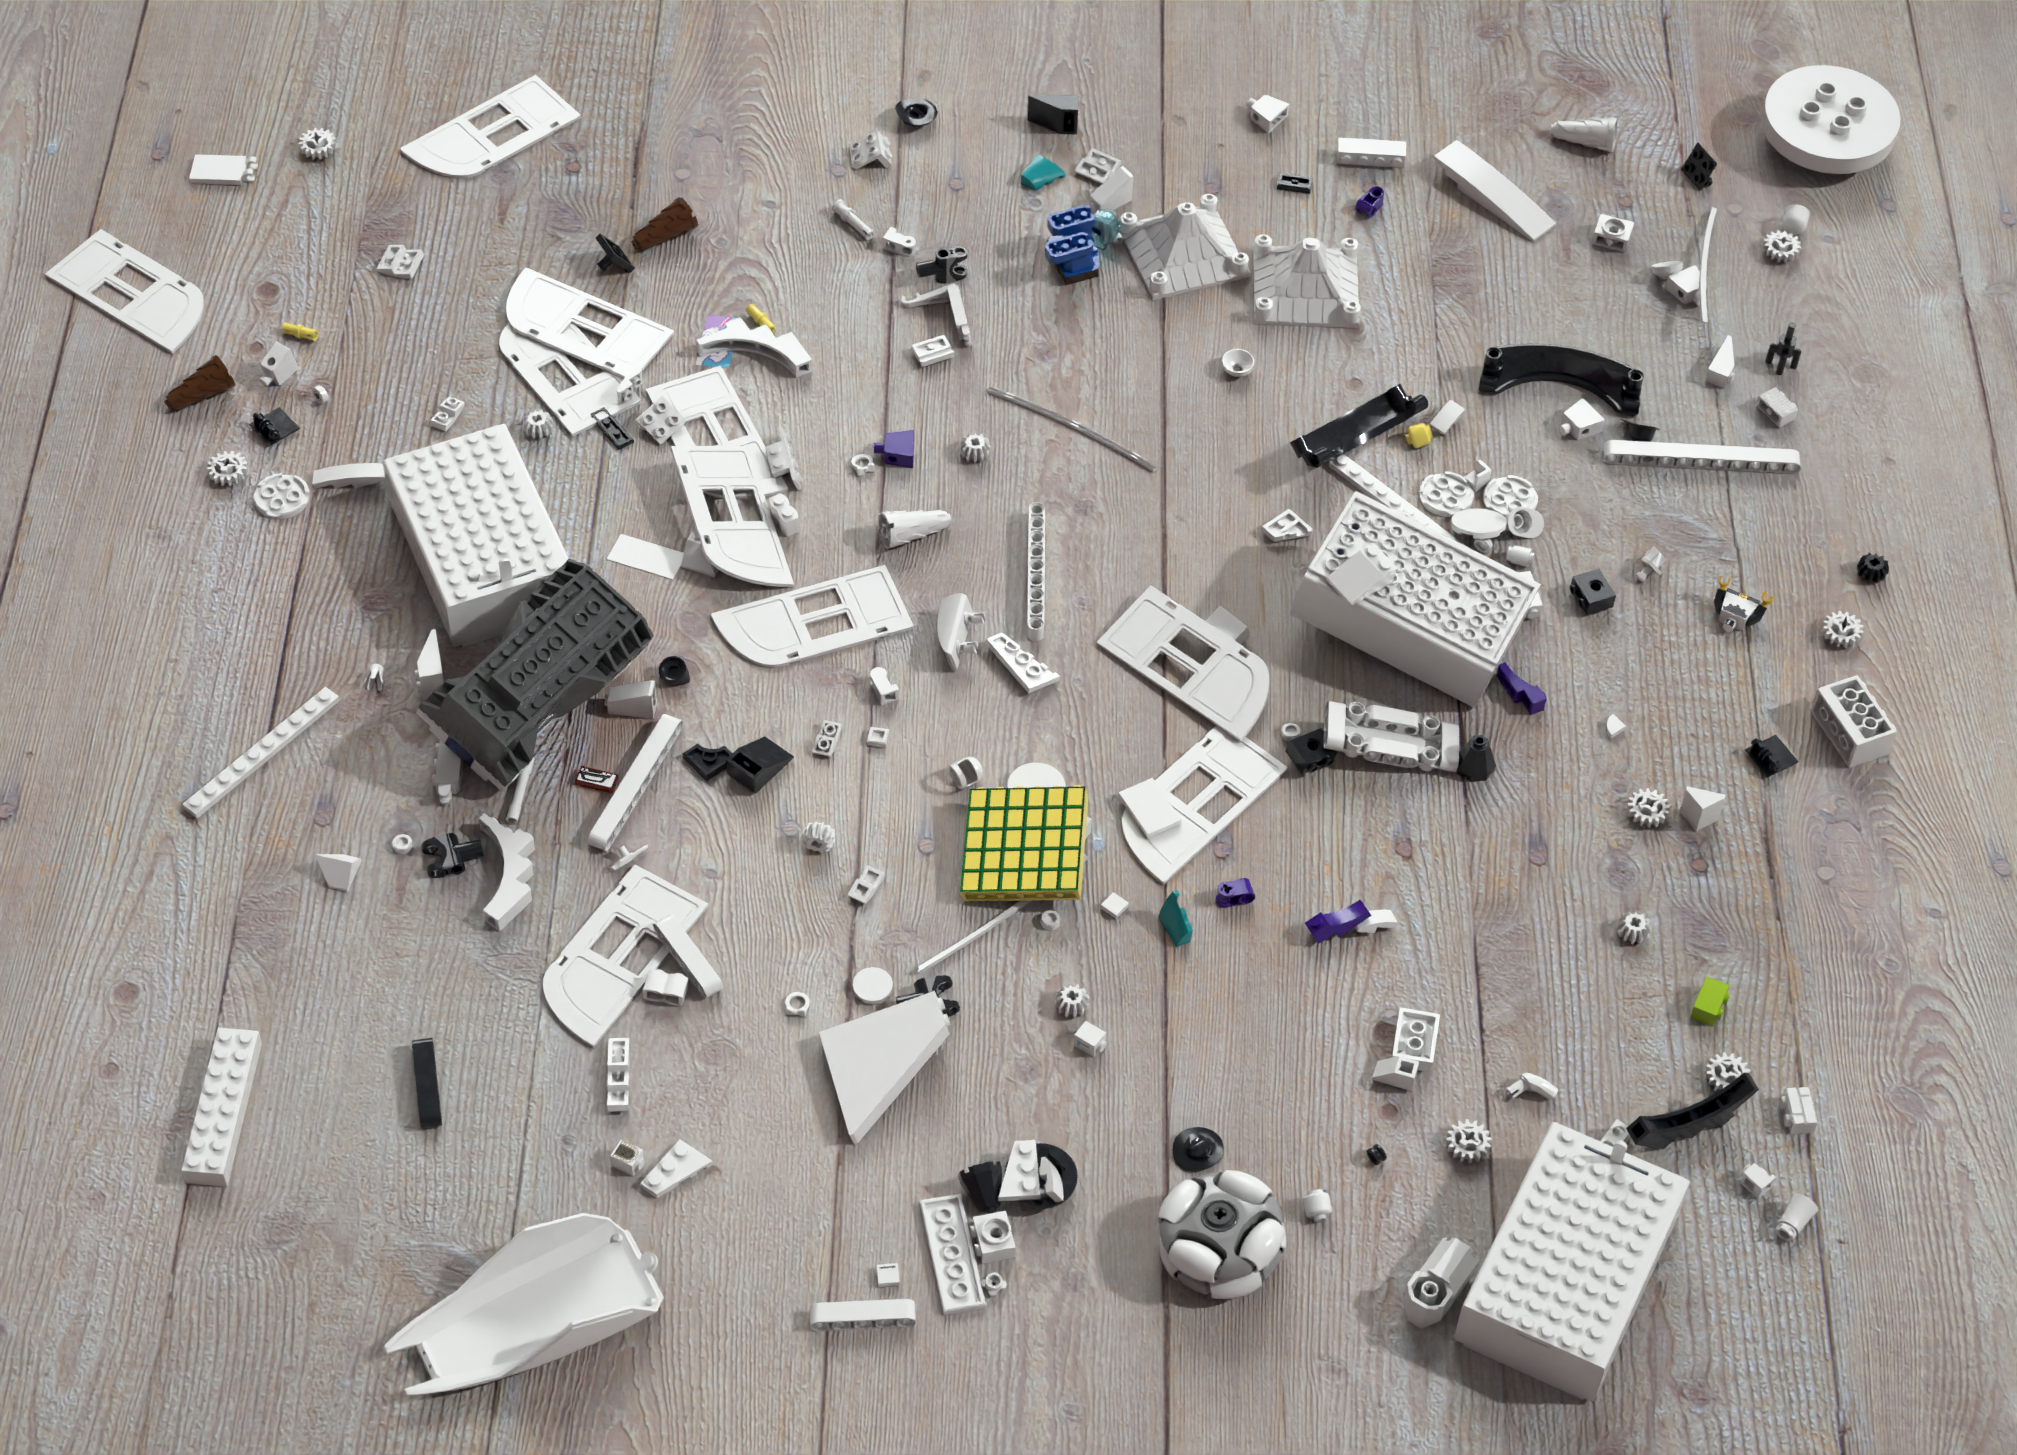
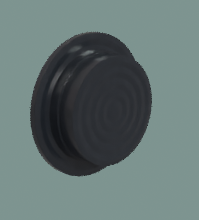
[1004,1143,1078,1209]

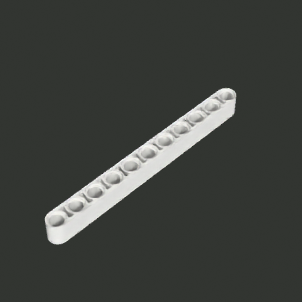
[1603,440,1801,474]

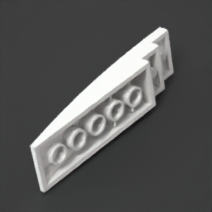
[1434,140,1556,242]

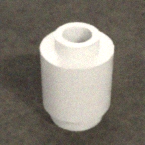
[1506,545,1535,567]

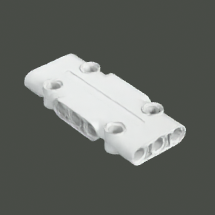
[1323,701,1459,772]

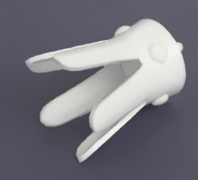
[363,664,384,691]

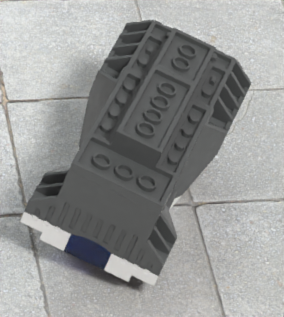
[416,559,654,792]

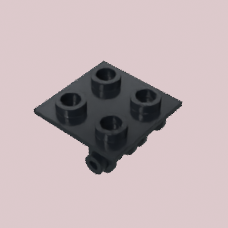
[1681,142,1717,191]
[249,407,300,446]
[1745,735,1799,778]

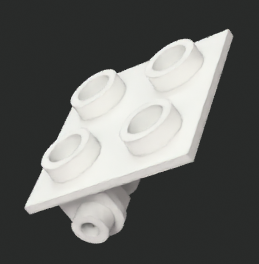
[636,396,687,445]

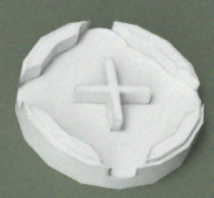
[853,967,893,1005]

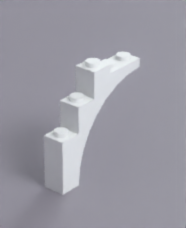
[696,317,812,378]
[479,813,535,931]

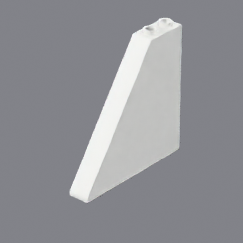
[819,991,951,1144]

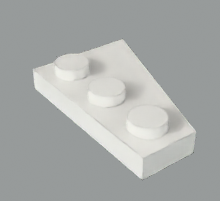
[640,1140,713,1198]
[998,1140,1040,1201]

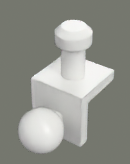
[1636,547,1667,582]

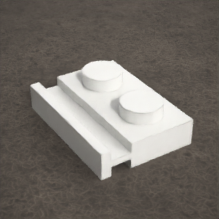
[912,335,954,367]

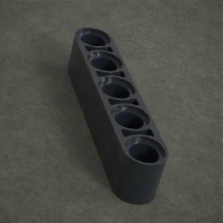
[412,1038,442,1129]

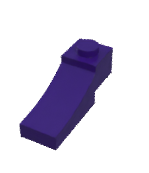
[1496,662,1547,715]
[1305,900,1371,944]

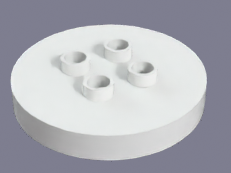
[1762,65,1900,174]

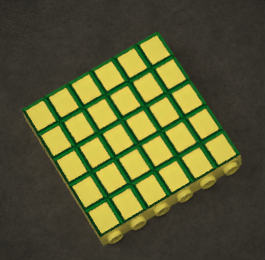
[960,785,1089,902]

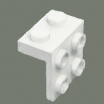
[849,130,892,170]

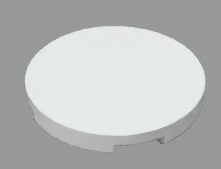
[1419,471,1474,517]
[253,473,310,519]
[1483,475,1538,517]
[1451,509,1507,539]
[1007,763,1066,788]

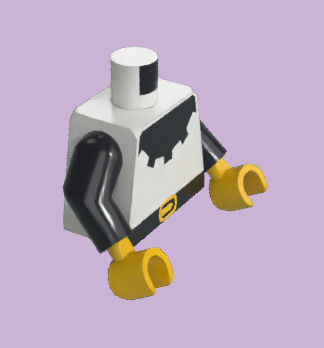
[1714,575,1774,632]

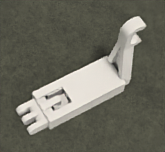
[902,284,972,346]

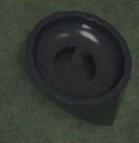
[659,656,690,684]

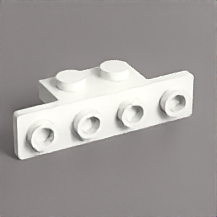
[765,427,803,491]

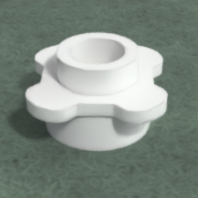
[981,1272,1007,1296]

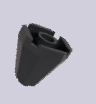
[1456,735,1496,782]
[958,1161,1002,1215]

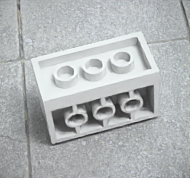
[1810,675,1897,768]

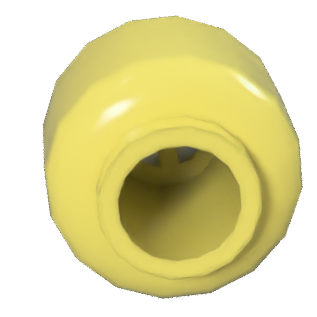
[1405,423,1433,449]

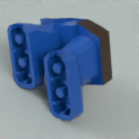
[1044,205,1099,285]

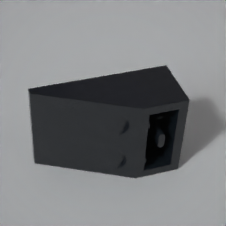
[1027,94,1079,135]
[726,736,794,794]

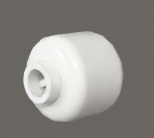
[1303,1189,1332,1222]

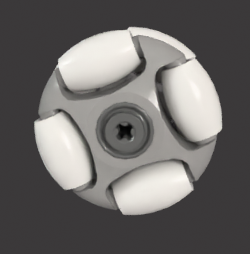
[1157,1170,1287,1299]

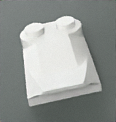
[1392,1007,1440,1071]

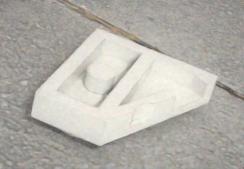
[1262,509,1313,542]

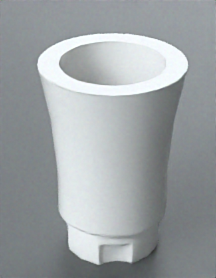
[1775,1193,1818,1242]

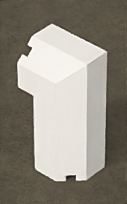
[1404,1238,1480,1329]

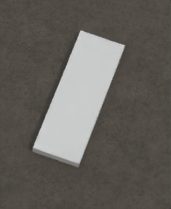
[920,1194,986,1315]

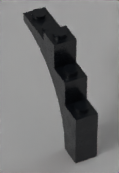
[1626,1072,1759,1149]

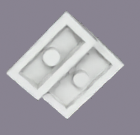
[1074,148,1122,184]
[377,245,424,279]

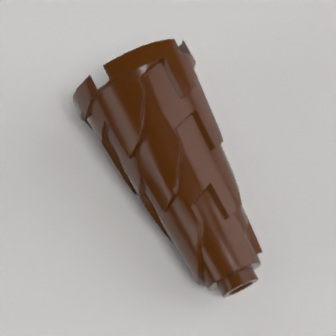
[631,197,698,251]
[164,355,236,411]

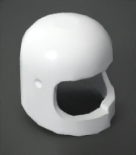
[1782,204,1810,235]
[949,757,983,791]

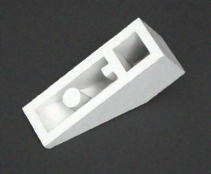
[1705,335,1735,389]

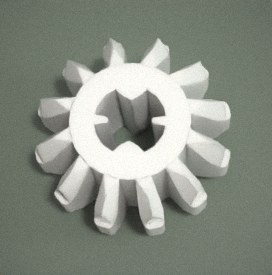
[522,409,553,439]
[960,432,991,463]
[802,821,835,853]
[1617,911,1651,945]
[1055,983,1089,1019]

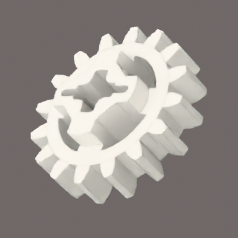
[299,128,337,159]
[1763,230,1801,263]
[207,451,248,486]
[1822,611,1864,648]
[1627,788,1670,828]
[1705,1052,1751,1091]
[1446,1119,1492,1163]

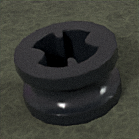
[1367,1144,1387,1165]

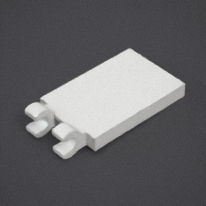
[189,155,258,185]

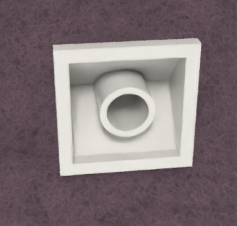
[1680,786,1725,831]

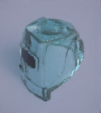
[1091,209,1122,250]

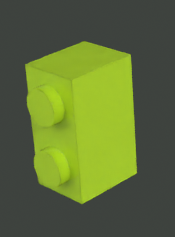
[1690,976,1731,1026]

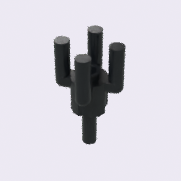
[1765,323,1801,375]

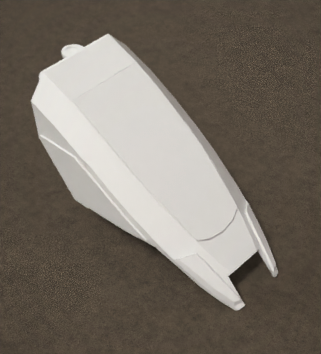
[385,1213,664,1395]

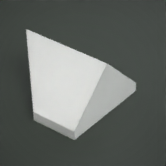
[314,854,362,892]

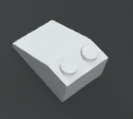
[1326,542,1398,606]
[415,629,444,700]

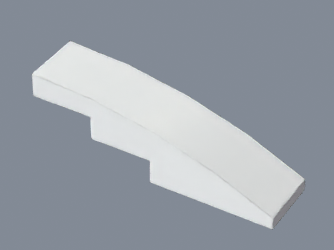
[312,463,385,489]
[607,1038,629,1112]

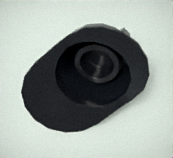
[1621,419,1660,442]

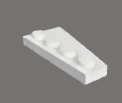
[986,633,1060,694]

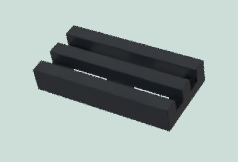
[1277,173,1313,194]

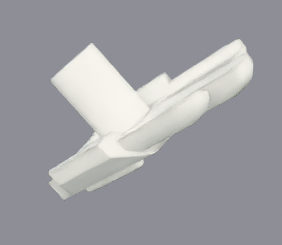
[610,845,648,872]

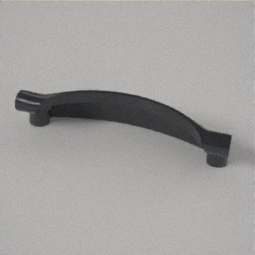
[1478,344,1644,415]
[1290,383,1429,468]

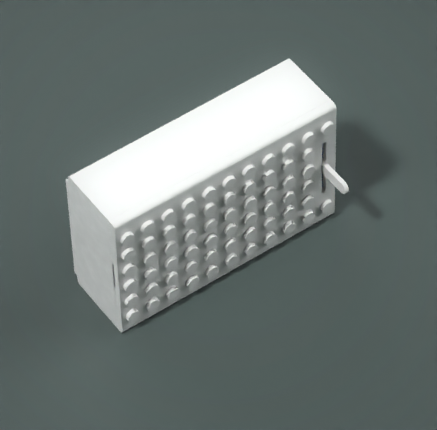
[382,424,569,647]
[1290,491,1541,708]
[1454,1122,1690,1402]

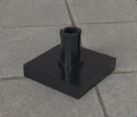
[595,233,635,273]

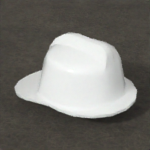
[1505,507,1544,538]

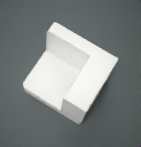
[1464,460,1492,492]

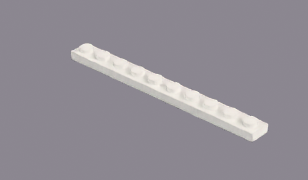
[1329,454,1469,548]
[183,687,340,819]

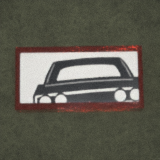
[575,766,619,793]

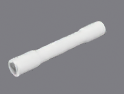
[506,757,535,824]

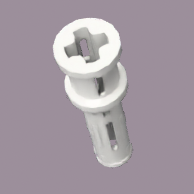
[832,199,875,240]

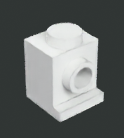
[1740,1163,1776,1199]

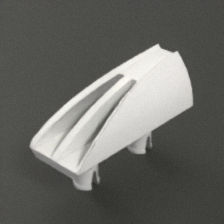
[937,593,986,672]

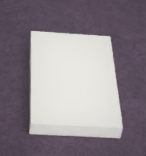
[1118,778,1182,838]

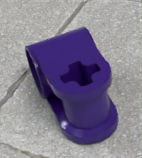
[1355,186,1384,218]
[1215,878,1255,908]

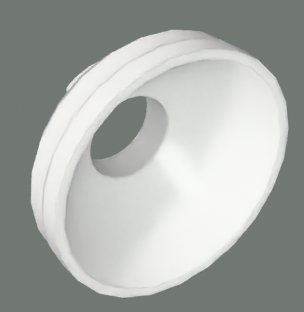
[1651,261,1683,279]
[1222,349,1254,377]

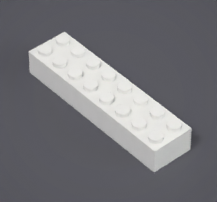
[182,1028,262,1187]

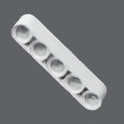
[653,914,723,998]
[809,1299,916,1331]

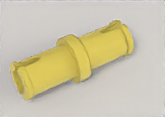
[745,304,776,333]
[281,322,319,341]

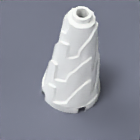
[1550,117,1617,152]
[878,510,952,549]

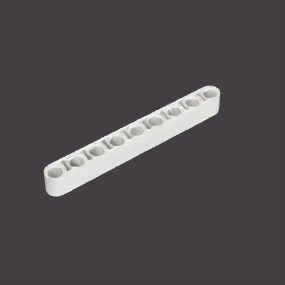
[1027,502,1045,641]
[588,714,683,851]

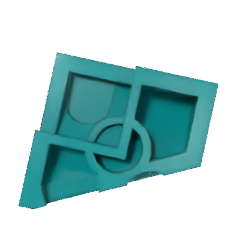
[1021,155,1066,191]
[1158,890,1193,947]

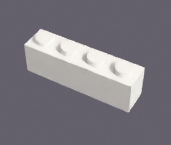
[1337,138,1406,168]

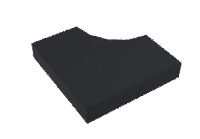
[682,744,732,781]

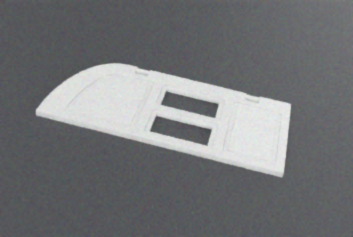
[400,75,581,178]
[45,229,204,354]
[506,268,674,379]
[499,322,641,437]
[646,366,788,500]
[670,446,794,587]
[711,565,914,668]
[1097,585,1270,742]
[1122,725,1288,885]
[543,864,708,1048]

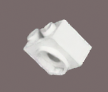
[1592,214,1634,253]
[969,1211,1016,1264]

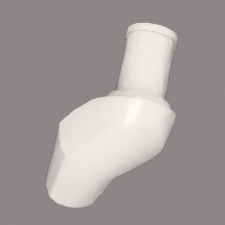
[1505,1073,1558,1099]

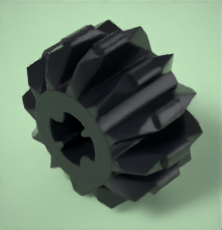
[1857,553,1889,584]

